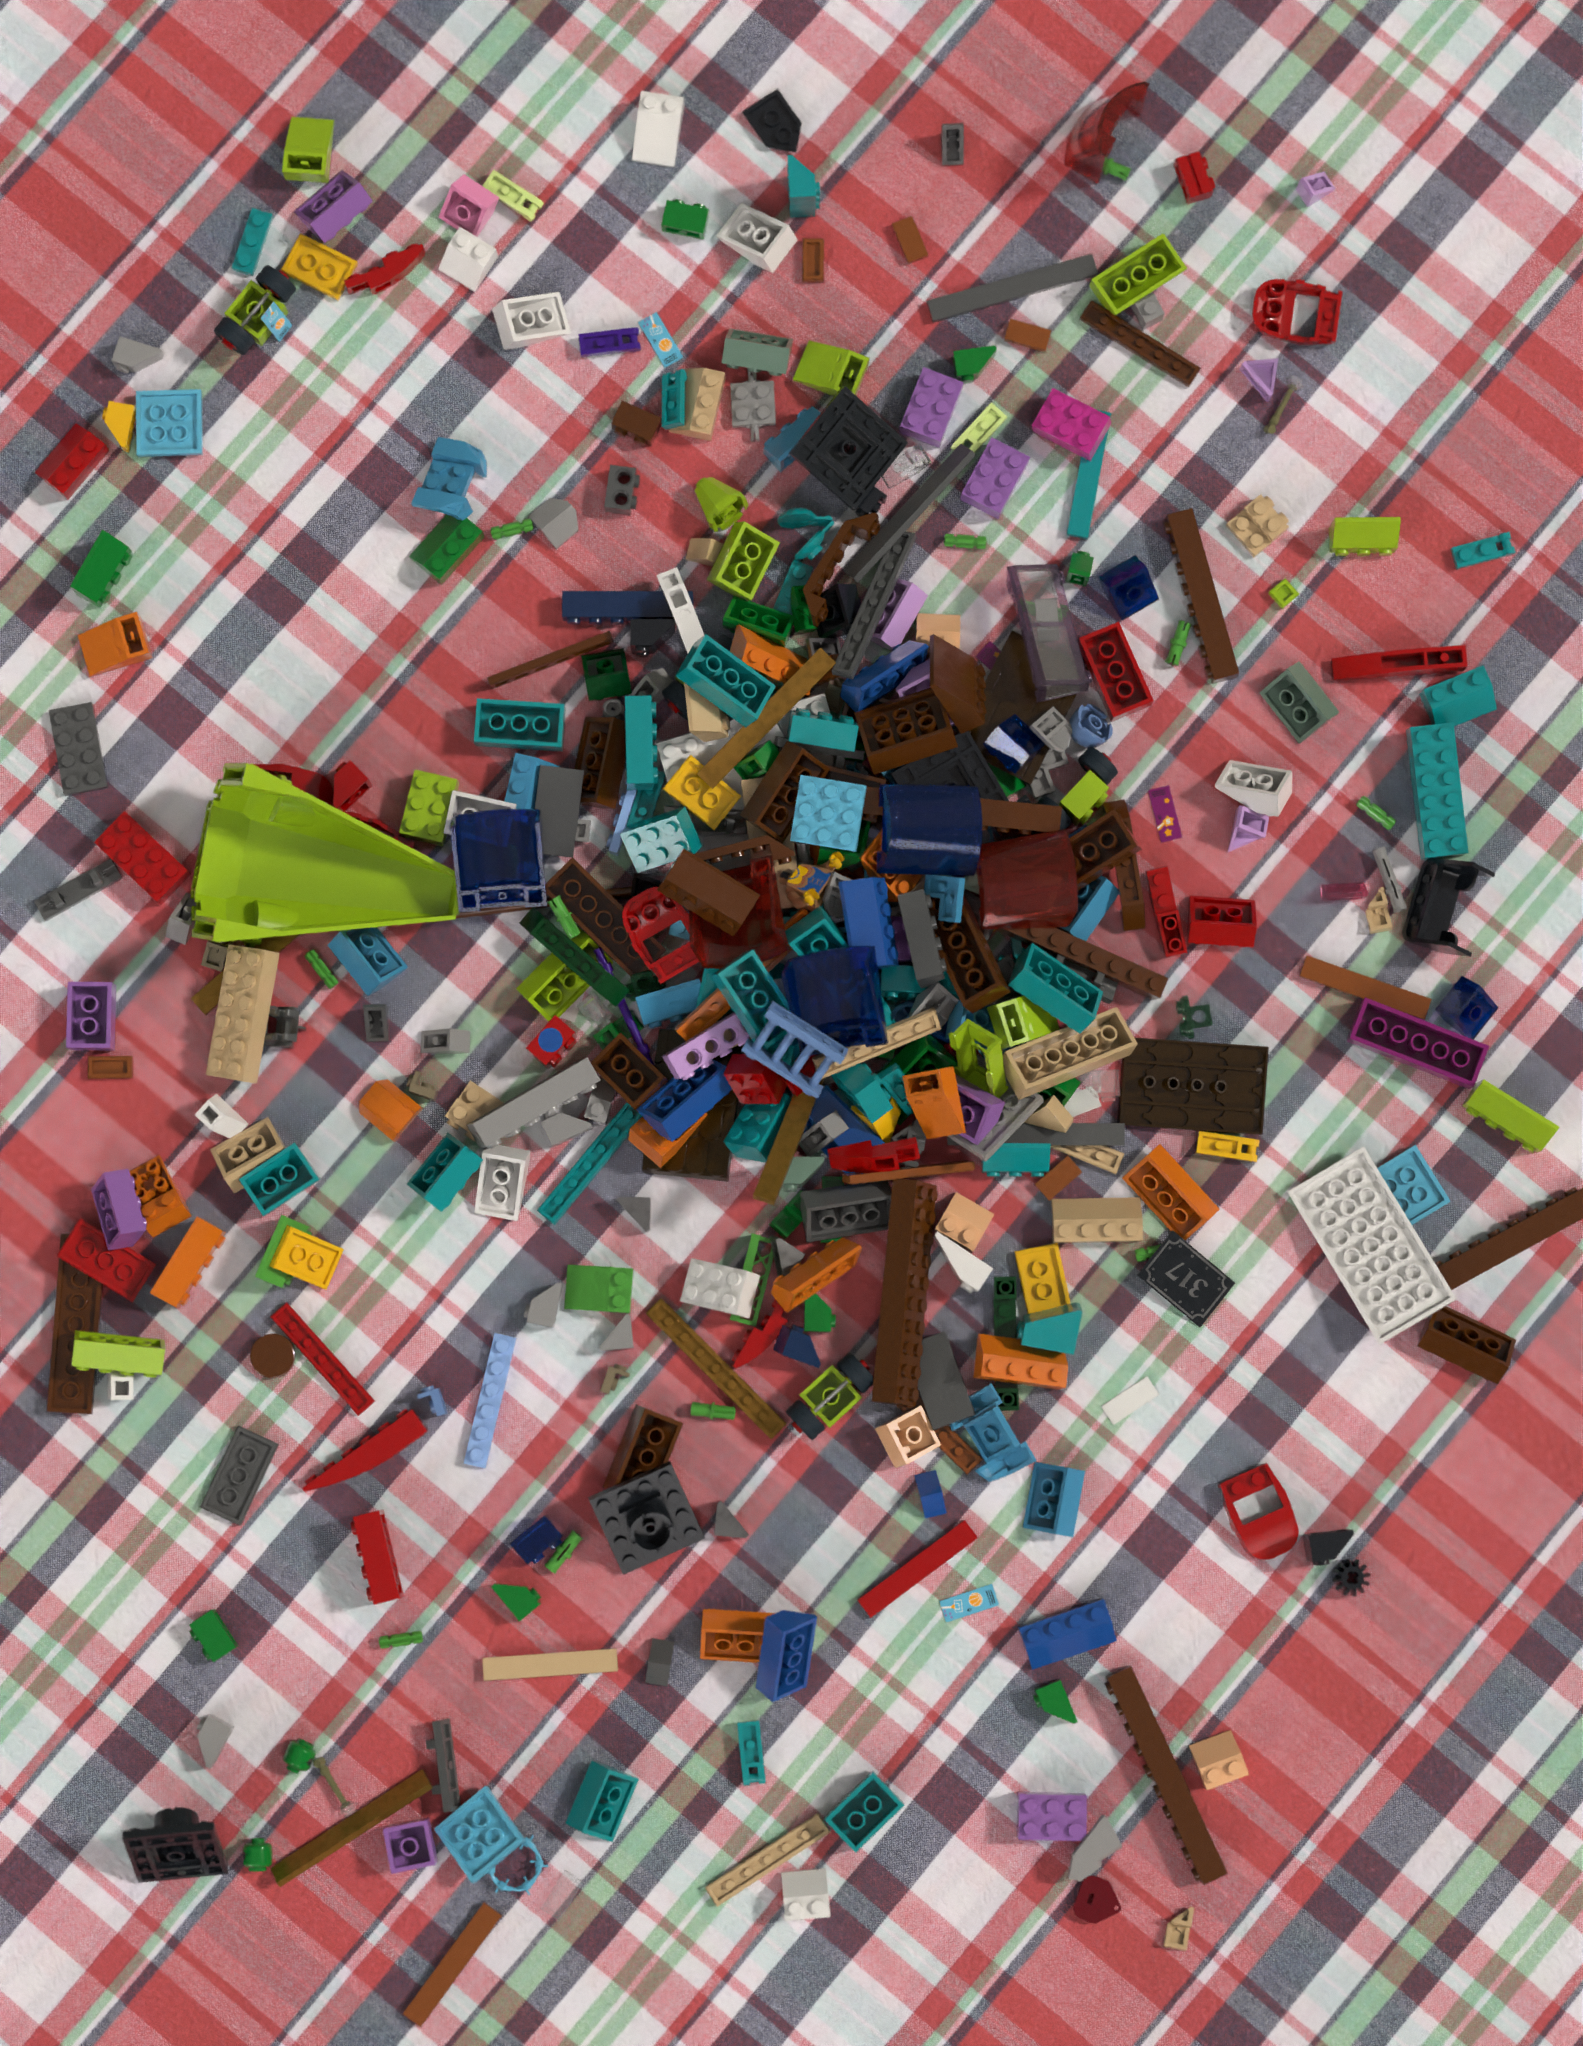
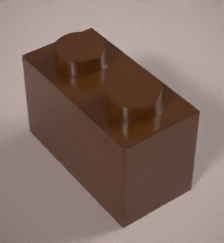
[611,400,662,446]

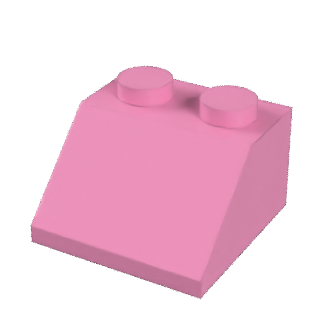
[439,174,499,237]

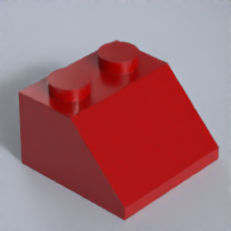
[333,760,373,812]

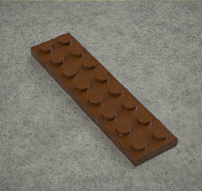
[47,1234,103,1414]

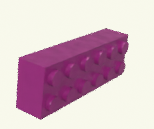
[1346,997,1489,1089]

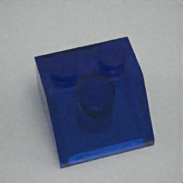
[1098,555,1159,621]
[983,714,1046,774]
[1435,976,1498,1040]
[510,1515,564,1565]

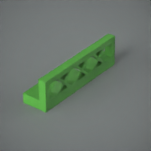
[730,1233,774,1327]

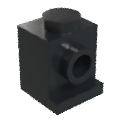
[855,486,887,517]

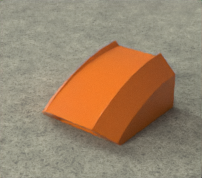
[359,1079,423,1142]

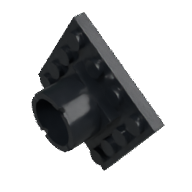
[789,386,908,510]
[890,731,1009,850]
[588,1461,705,1575]
[122,1807,228,1883]

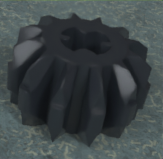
[1332,1558,1370,1597]

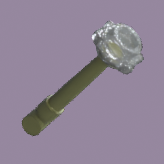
[1264,375,1304,434]
[313,1757,358,1818]

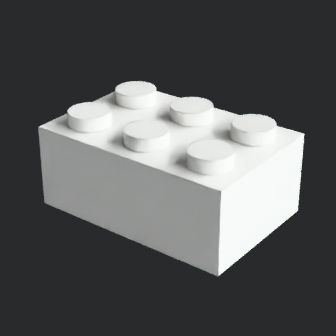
[680,1258,760,1318]

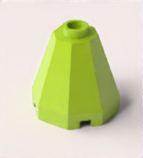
[695,477,748,532]

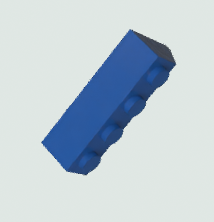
[840,641,929,712]
[838,877,899,970]
[637,1059,732,1142]
[803,1085,885,1174]
[1018,1598,1117,1670]
[755,1610,817,1703]

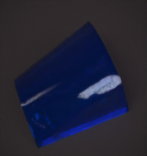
[877,784,982,876]
[450,809,547,912]
[781,946,888,1056]

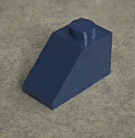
[773,1324,821,1368]

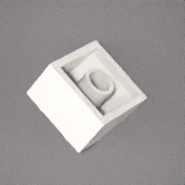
[438,227,498,292]
[781,1868,830,1921]

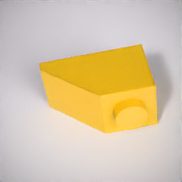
[102,401,136,453]

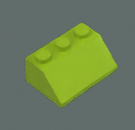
[1329,517,1401,556]

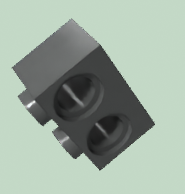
[604,465,640,515]

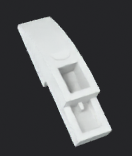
[657,567,704,653]

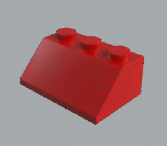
[34,423,110,500]
[1187,895,1257,948]

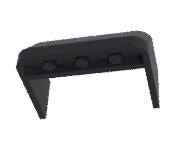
[1402,858,1495,957]

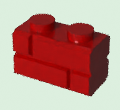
[1173,151,1215,205]

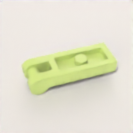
[483,170,544,222]
[951,402,1007,453]

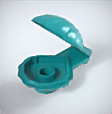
[777,507,834,561]

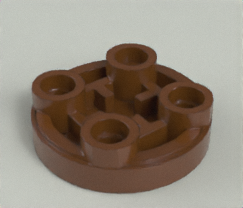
[250,1334,295,1378]

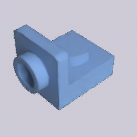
[417,1385,448,1416]

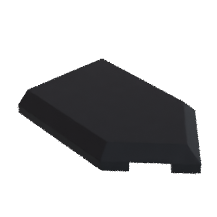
[742,89,802,153]

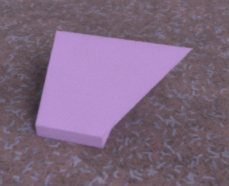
[1239,358,1279,402]
[1228,805,1269,852]

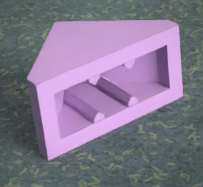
[1296,172,1335,207]

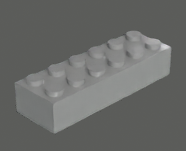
[467,1057,600,1149]

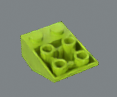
[282,117,334,183]
[793,340,869,396]
[987,995,1060,1049]

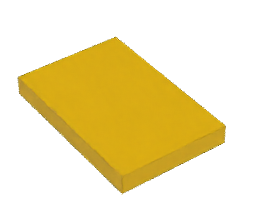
[281,233,358,301]
[663,755,741,831]
[269,1225,344,1290]
[1014,1243,1071,1314]

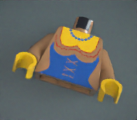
[779,851,845,912]

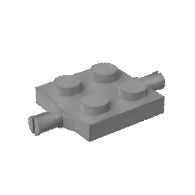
[730,368,776,442]

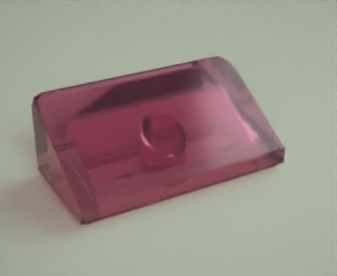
[1320,882,1368,901]

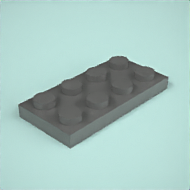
[49,702,108,796]

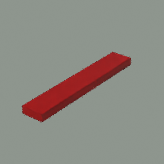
[270,1302,375,1416]
[858,1520,978,1618]

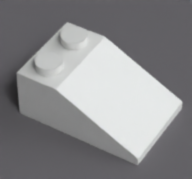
[632,91,684,167]
[716,203,797,273]
[492,292,571,350]
[1215,760,1292,817]
[444,790,517,847]
[474,1145,531,1221]
[934,1231,993,1293]

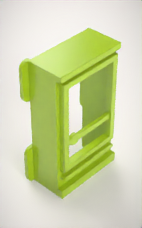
[949,1018,1008,1098]

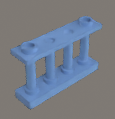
[741,1001,849,1098]

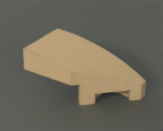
[1365,887,1392,934]
[1163,1907,1194,1951]

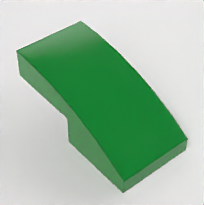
[791,585,818,633]
[593,1010,644,1050]
[769,1190,803,1239]

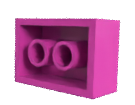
[1032,388,1111,461]

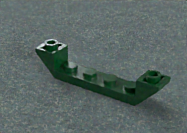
[519,907,631,1007]
[993,1276,1019,1411]

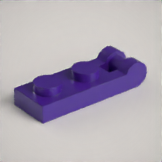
[578,327,641,357]

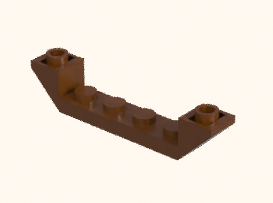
[803,513,880,627]
[1103,799,1145,932]
[694,835,795,865]

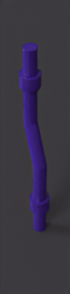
[593,947,655,1066]

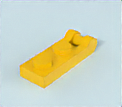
[1195,1131,1260,1162]

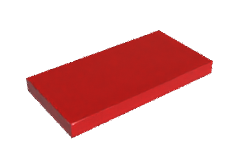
[56,1218,156,1302]

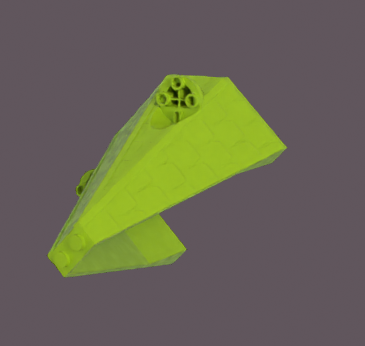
[190,763,465,948]

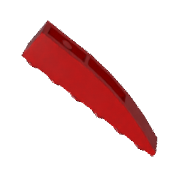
[1331,645,1467,681]
[302,1408,429,1492]

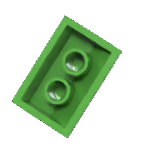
[255,1215,312,1289]

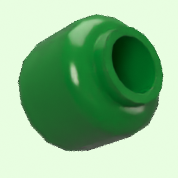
[283,1738,316,1774]
[243,1838,272,1871]

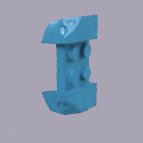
[411,437,487,520]
[950,1383,1037,1482]

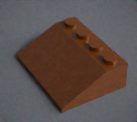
[930,634,987,734]
[854,687,958,775]

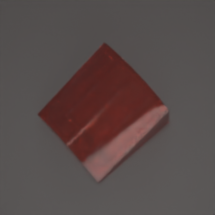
[1064,81,1150,184]
[971,829,1078,929]
[689,855,788,969]

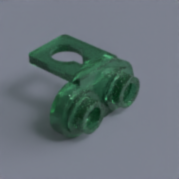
[626,970,667,1001]
[1175,995,1212,1039]

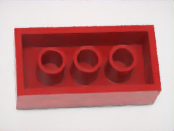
[1077,621,1154,722]
[94,811,191,905]
[350,1509,404,1605]

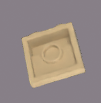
[1226,494,1289,558]
[445,1080,504,1142]

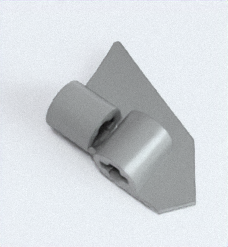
[1067,1815,1122,1881]

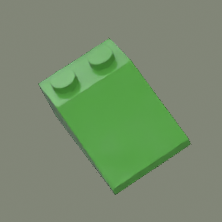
[564,1265,634,1314]

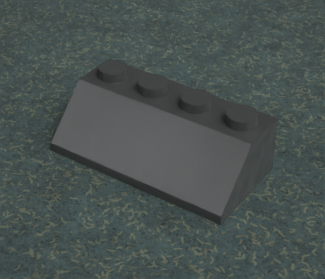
[897,889,947,989]
[800,1180,892,1242]

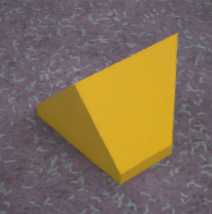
[851,1096,901,1143]

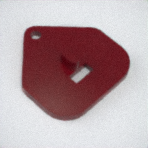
[1073,1875,1121,1924]

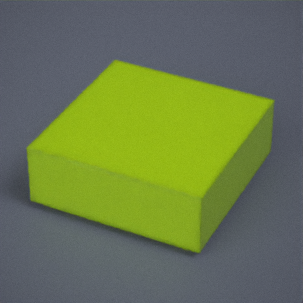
[1268,578,1299,609]

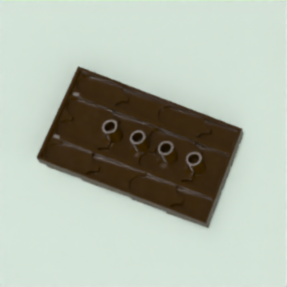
[959,630,1089,784]
[642,1029,744,1182]
[1117,1038,1269,1135]

